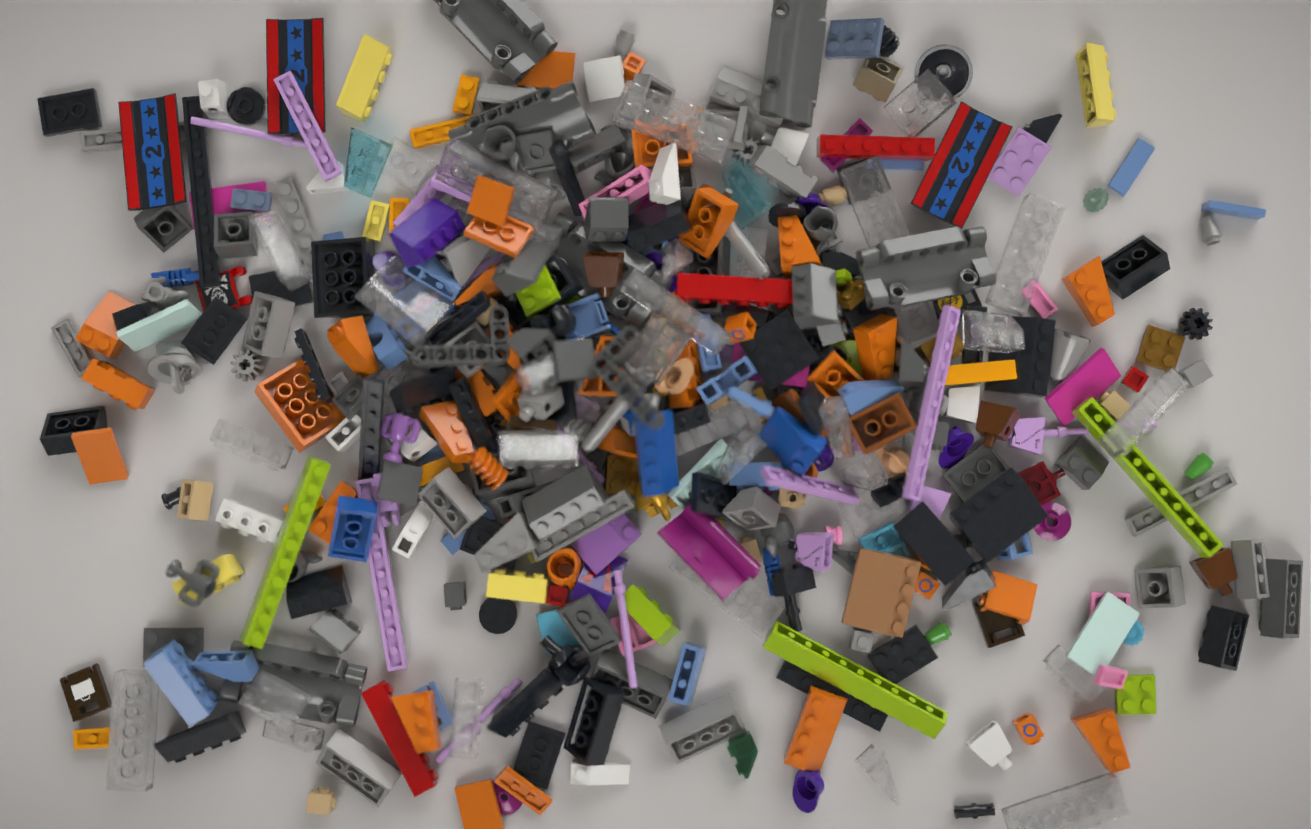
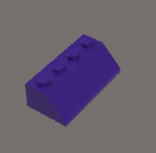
[388,198,466,268]

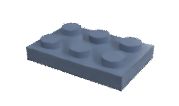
[825,18,885,59]

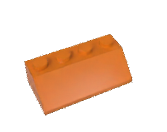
[784,685,847,770]

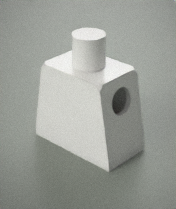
[198,79,229,120]
[761,127,809,167]
[943,386,980,424]
[390,415,438,463]
[965,720,1013,771]

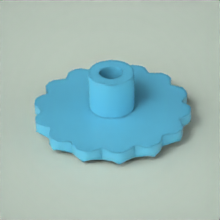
[1123,620,1145,646]

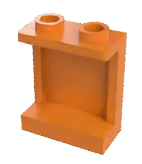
[978,570,1038,625]

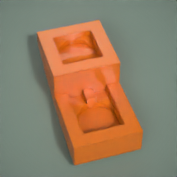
[622,52,646,96]

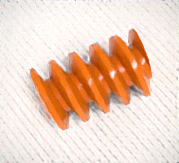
[465,447,508,490]

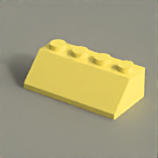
[336,34,393,122]
[1076,43,1116,128]

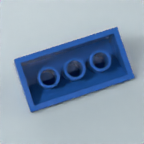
[633,410,679,497]

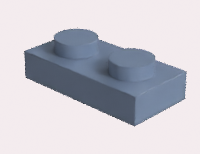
[230,188,273,213]

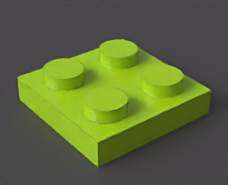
[515,265,561,318]
[1115,674,1156,715]

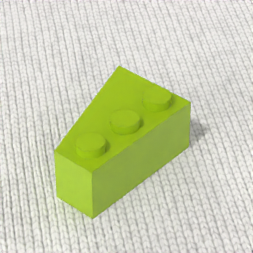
[617,584,680,646]

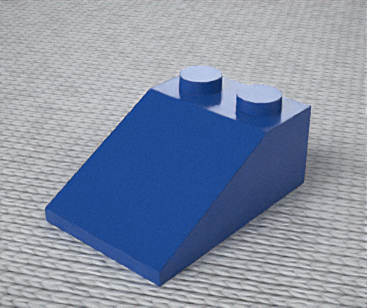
[759,407,827,477]
[328,496,378,562]

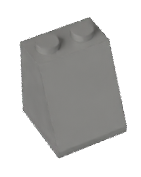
[434,229,490,287]

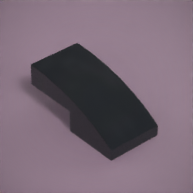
[871,472,907,508]

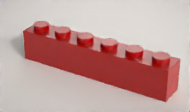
[816,134,935,161]
[675,273,793,309]
[361,680,439,797]

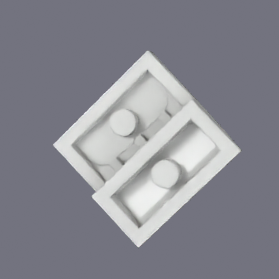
[584,55,627,102]

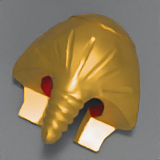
[636,481,679,521]

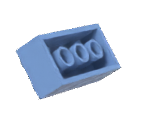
[143,639,220,727]

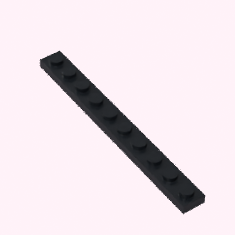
[182,96,222,289]

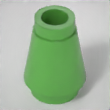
[1184,453,1214,481]
[924,622,952,645]

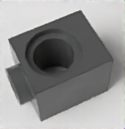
[443,581,467,610]

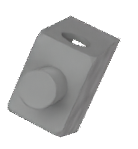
[518,381,564,421]

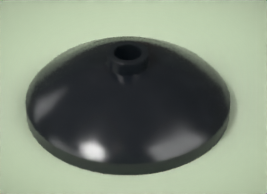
[915,44,973,102]

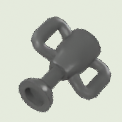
[166,559,220,607]

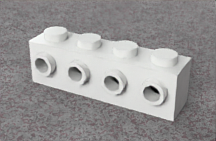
[215,499,284,545]

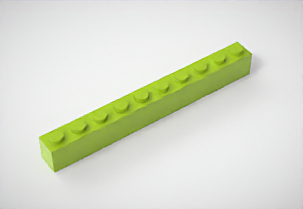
[1072,397,1224,558]
[240,455,331,649]
[763,620,948,739]

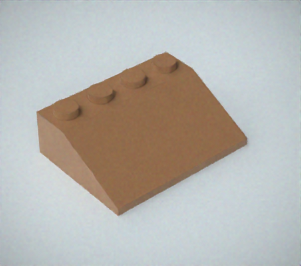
[841,548,921,637]

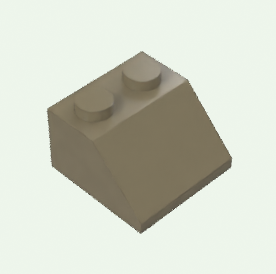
[852,55,904,103]

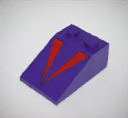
[570,556,628,614]

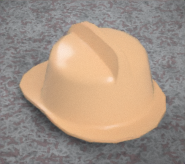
[655,358,693,394]
[872,441,911,477]

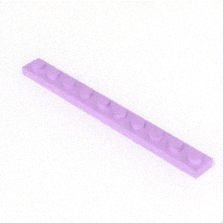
[902,305,961,501]
[355,478,408,672]

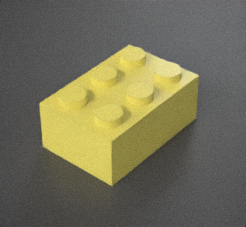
[172,553,245,604]
[486,568,550,603]

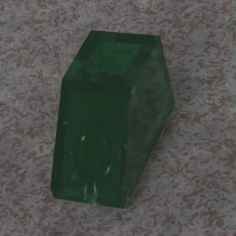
[727,731,758,779]

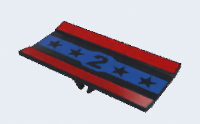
[266,18,326,134]
[118,93,187,211]
[910,101,1013,229]

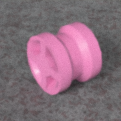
[825,526,842,545]

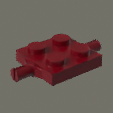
[1018,461,1066,505]

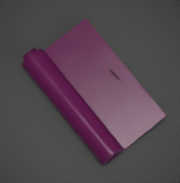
[657,503,761,601]

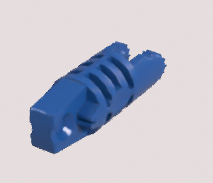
[151,268,200,287]
[763,547,782,596]

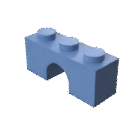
[364,312,408,371]
[696,356,758,405]

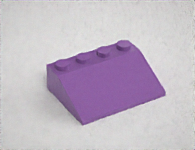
[570,496,642,575]

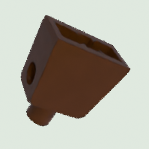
[583,251,624,297]
[976,400,1021,449]
[1189,547,1237,596]

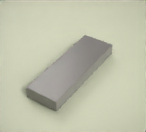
[51,318,92,378]

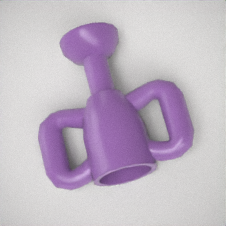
[382,413,421,463]

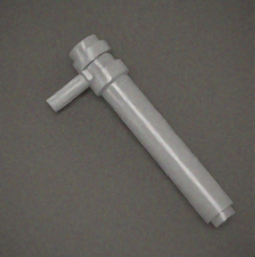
[723,188,770,279]
[581,361,654,453]

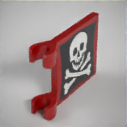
[195,266,253,312]

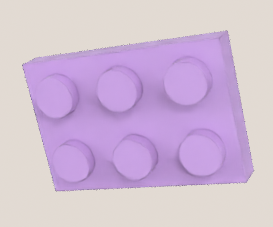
[988,127,1052,196]

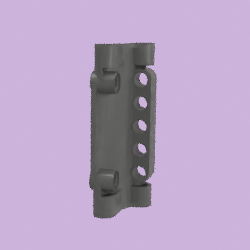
[434,0,558,84]
[759,0,827,128]
[449,81,596,184]
[542,212,673,330]
[856,226,996,310]
[220,640,367,727]

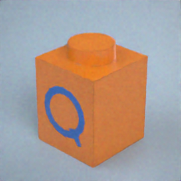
[724,312,757,343]
[914,570,941,600]
[1012,712,1044,745]

